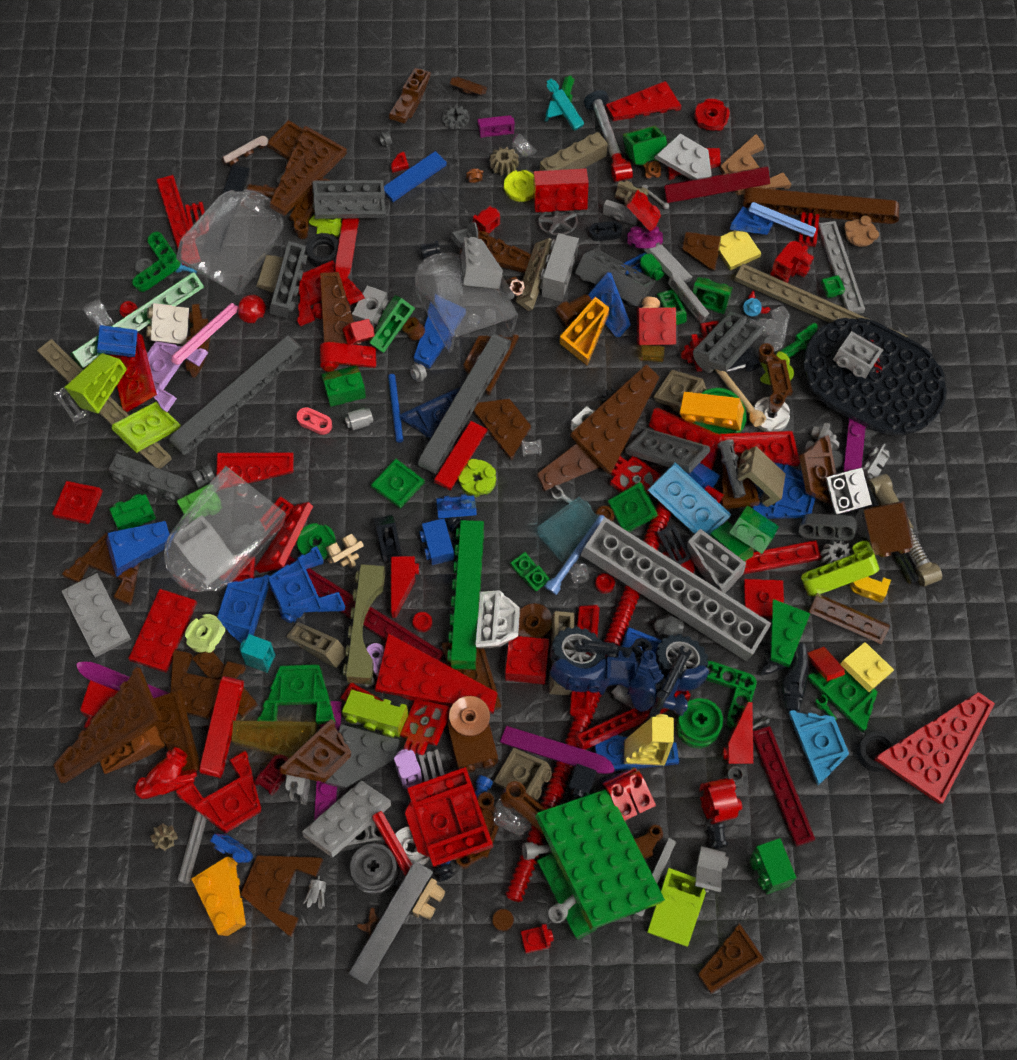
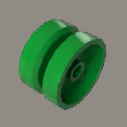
[676,698,723,749]

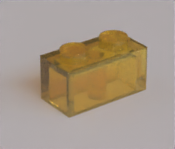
[640,345,665,362]

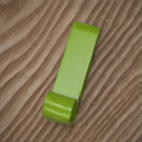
[801,541,879,596]

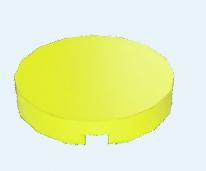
[504,170,534,202]

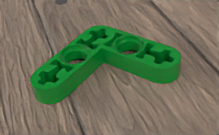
[132,232,181,292]
[706,661,757,729]

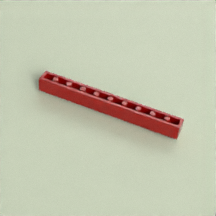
[576,691,691,750]

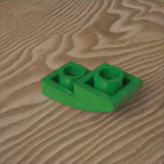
[509,552,550,592]

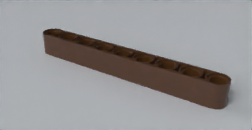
[743,188,899,224]

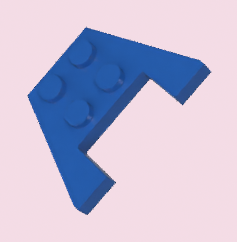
[753,463,815,519]
[268,546,345,613]

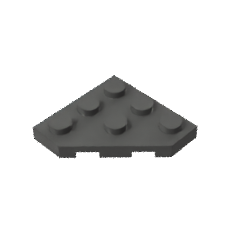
[325,725,399,789]

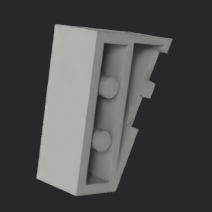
[461,237,503,289]
[687,529,746,593]

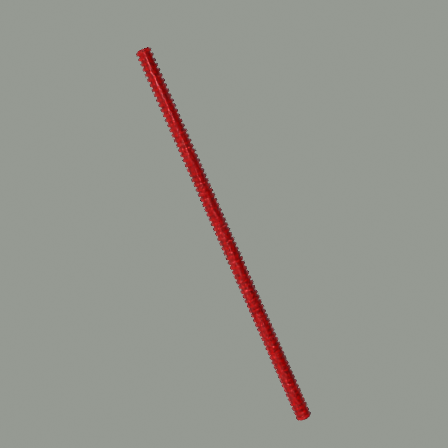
[505,501,672,902]

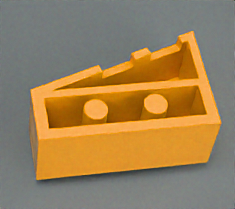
[560,297,609,366]
[680,392,744,431]
[192,857,246,936]

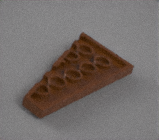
[270,125,347,216]
[54,667,163,783]

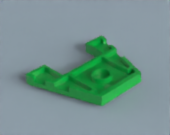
[257,665,336,726]

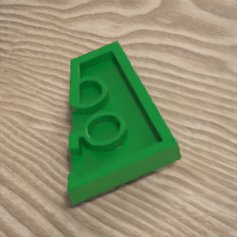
[770,599,810,667]

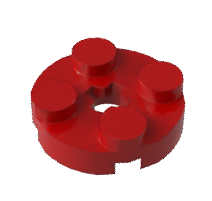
[695,99,730,131]

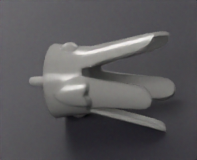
[303,876,326,909]

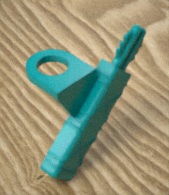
[545,79,584,131]

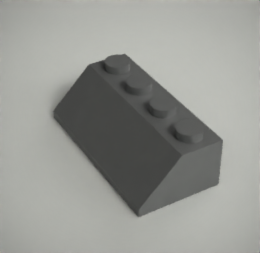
[575,248,656,306]

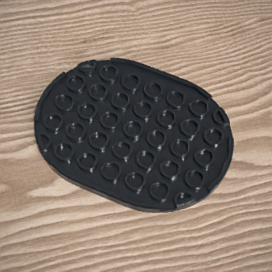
[803,318,947,435]

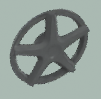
[538,210,578,236]

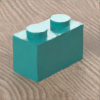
[240,634,276,673]

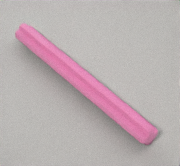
[171,303,238,365]

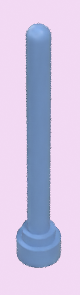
[544,515,605,595]

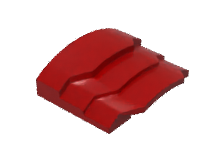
[405,767,494,867]

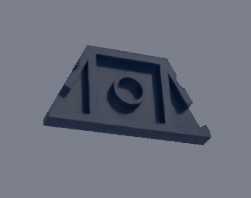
[400,386,466,439]

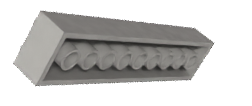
[581,517,771,661]

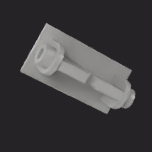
[862,444,889,480]

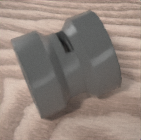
[191,464,216,489]

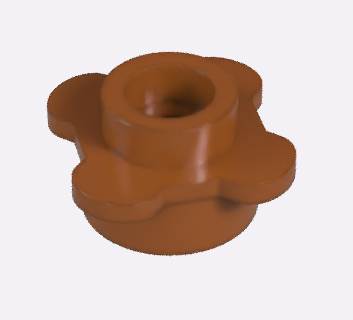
[643,161,661,179]
[466,168,483,183]

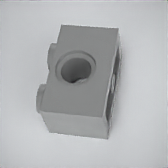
[352,285,389,328]

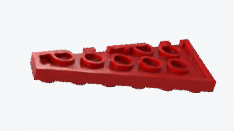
[375,633,498,714]

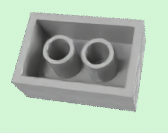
[540,233,579,302]

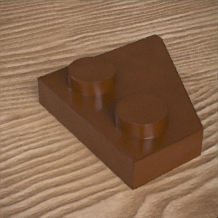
[683,232,722,271]

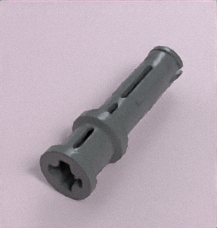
[717,440,746,498]

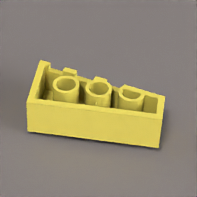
[624,714,674,766]

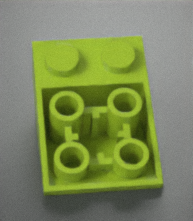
[647,868,706,947]

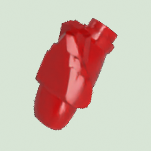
[135,747,197,799]

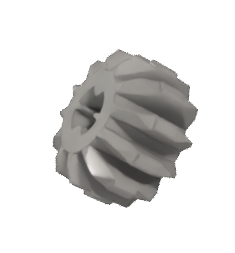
[820,540,853,564]

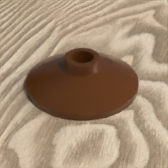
[518,603,552,638]

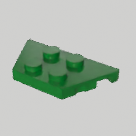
[807,670,878,733]

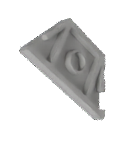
[654,133,712,180]

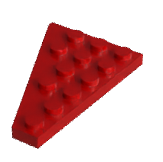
[874,692,995,804]

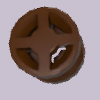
[402,317,425,340]

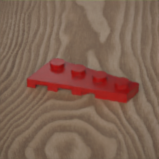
[720,431,800,466]

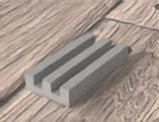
[418,749,445,781]

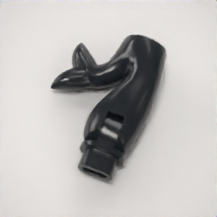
[760,642,808,712]

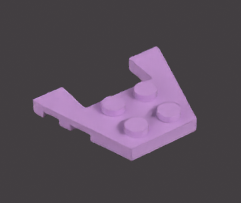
[147,341,208,412]

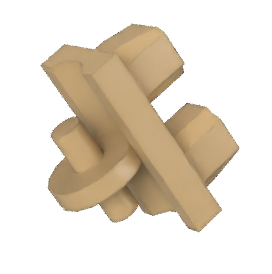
[326,534,364,568]
[412,878,445,920]

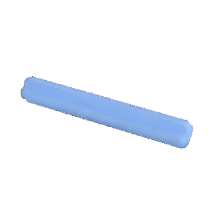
[749,202,816,237]

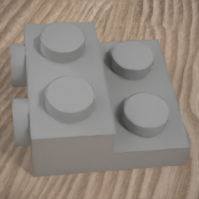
[833,331,883,378]

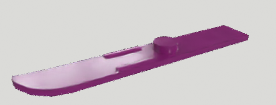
[844,418,866,472]
[76,661,169,698]
[500,726,615,774]

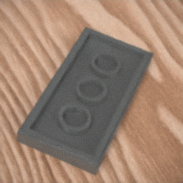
[626,428,710,473]

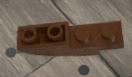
[389,68,431,124]
[185,304,210,378]

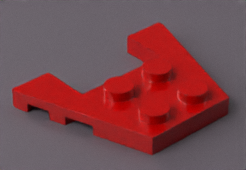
[297,260,365,326]
[176,750,261,834]

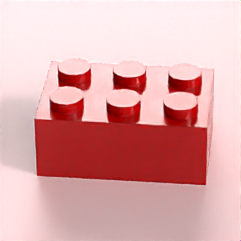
[533,168,589,212]

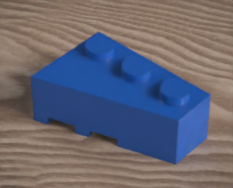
[106,521,171,577]

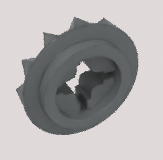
[442,105,469,129]

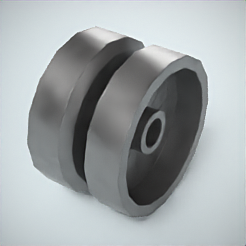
[350,843,398,895]

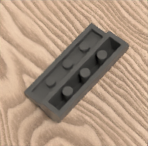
[312,180,386,219]
[693,312,763,373]

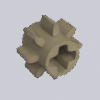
[150,823,178,851]

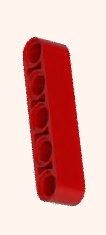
[200,676,244,778]

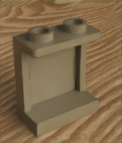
[737,446,786,507]

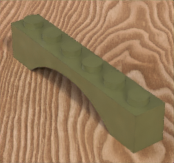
[343,564,385,684]

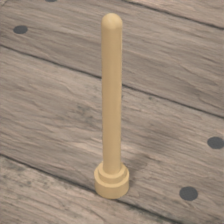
[714,369,766,427]

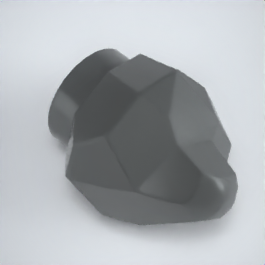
[654,614,684,638]

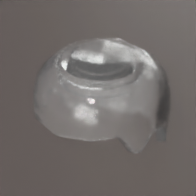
[512,134,537,159]

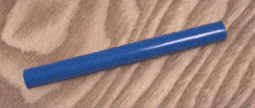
[388,374,403,443]

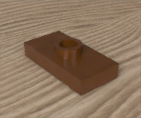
[450,77,487,95]

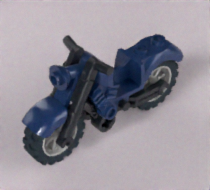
[550,627,709,725]

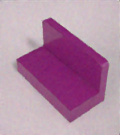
[478,115,515,138]

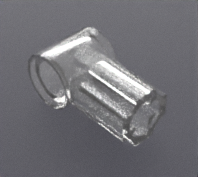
[82,299,115,329]

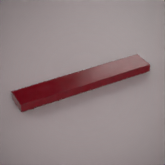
[664,166,770,203]
[753,726,816,847]

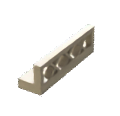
[516,238,552,311]

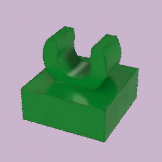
[821,275,845,299]

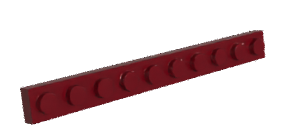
[274,556,444,661]

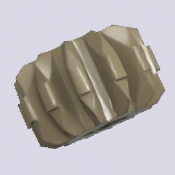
[490,147,519,176]

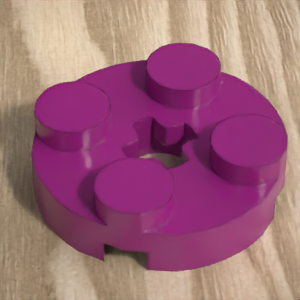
[627,227,663,248]

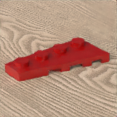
[605,81,682,121]
[649,408,723,470]
[216,453,294,491]
[255,502,313,573]

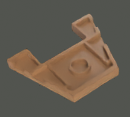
[720,134,791,195]

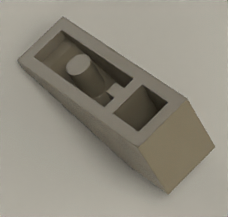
[286,622,346,668]

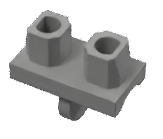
[805,423,839,450]

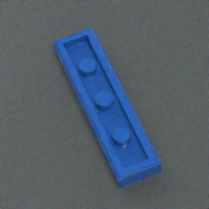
[384,151,447,202]

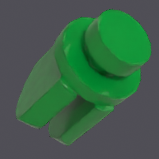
[640,254,664,281]

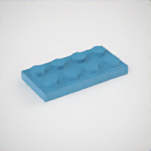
[648,463,731,535]

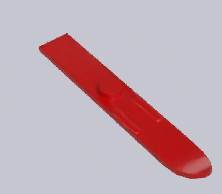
[335,218,359,282]

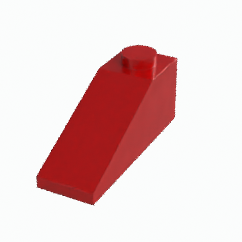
[391,556,419,618]
[722,702,753,764]

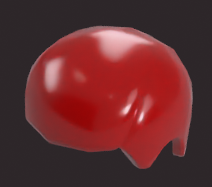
[237,294,266,323]

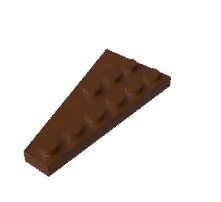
[570,364,659,475]

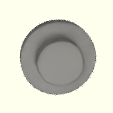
[410,364,427,382]

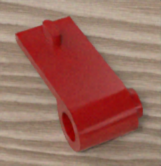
[320,342,376,372]

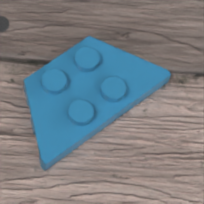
[788,710,849,785]

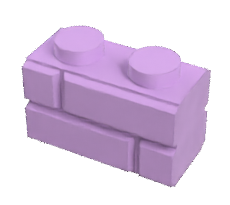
[394,749,422,789]

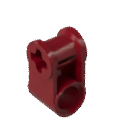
[255,754,288,796]

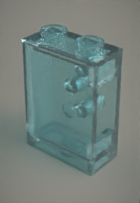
[537,497,600,562]

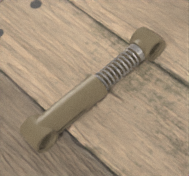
[867,474,942,587]

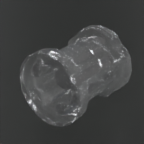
[522,439,542,457]

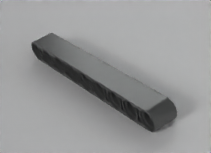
[418,333,511,474]
[169,336,303,455]

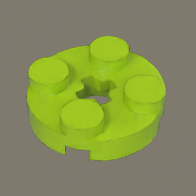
[459,459,496,497]

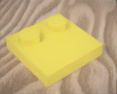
[719,230,761,270]
[840,642,894,692]

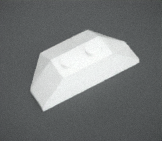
[476,590,520,648]

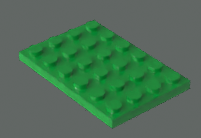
[535,790,665,931]

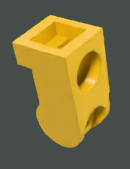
[850,576,891,603]

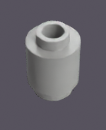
[345,408,374,430]

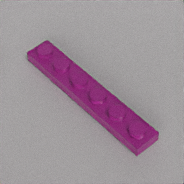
[314,701,342,820]

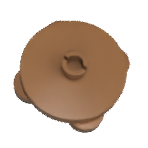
[844,216,879,247]

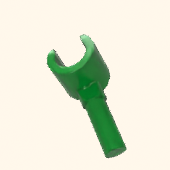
[815,694,837,720]

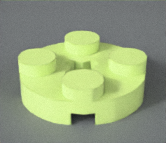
[185,614,225,653]

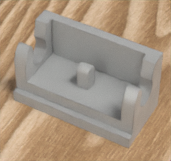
[285,775,310,805]

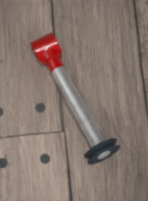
[584,90,633,182]

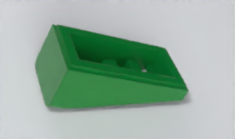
[657,289,687,325]

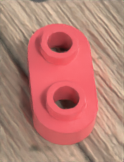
[297,407,332,435]

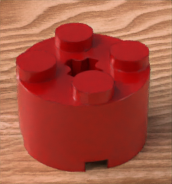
[700,778,742,824]

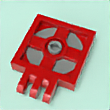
[610,456,661,496]
[400,699,451,755]

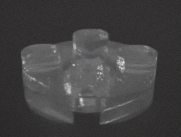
[494,796,532,835]

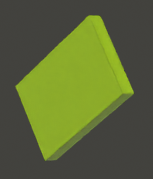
[112,402,181,453]

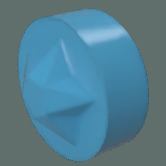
[743,298,762,317]

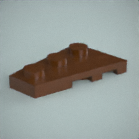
[698,923,764,995]

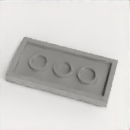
[62,573,131,658]
[302,781,391,858]

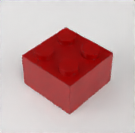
[637,307,676,345]
[505,636,549,684]

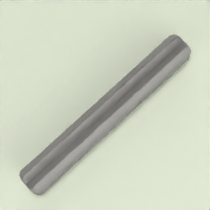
[178,812,207,884]

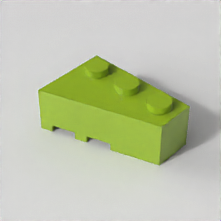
[64,353,127,414]
[342,690,408,738]

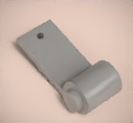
[695,846,729,892]

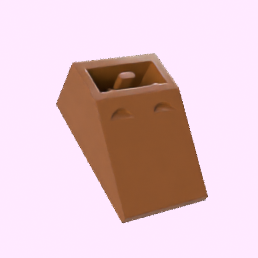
[100,725,165,774]

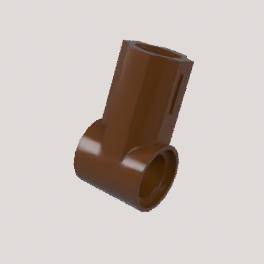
[555,294,592,326]

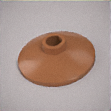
[449,696,490,736]

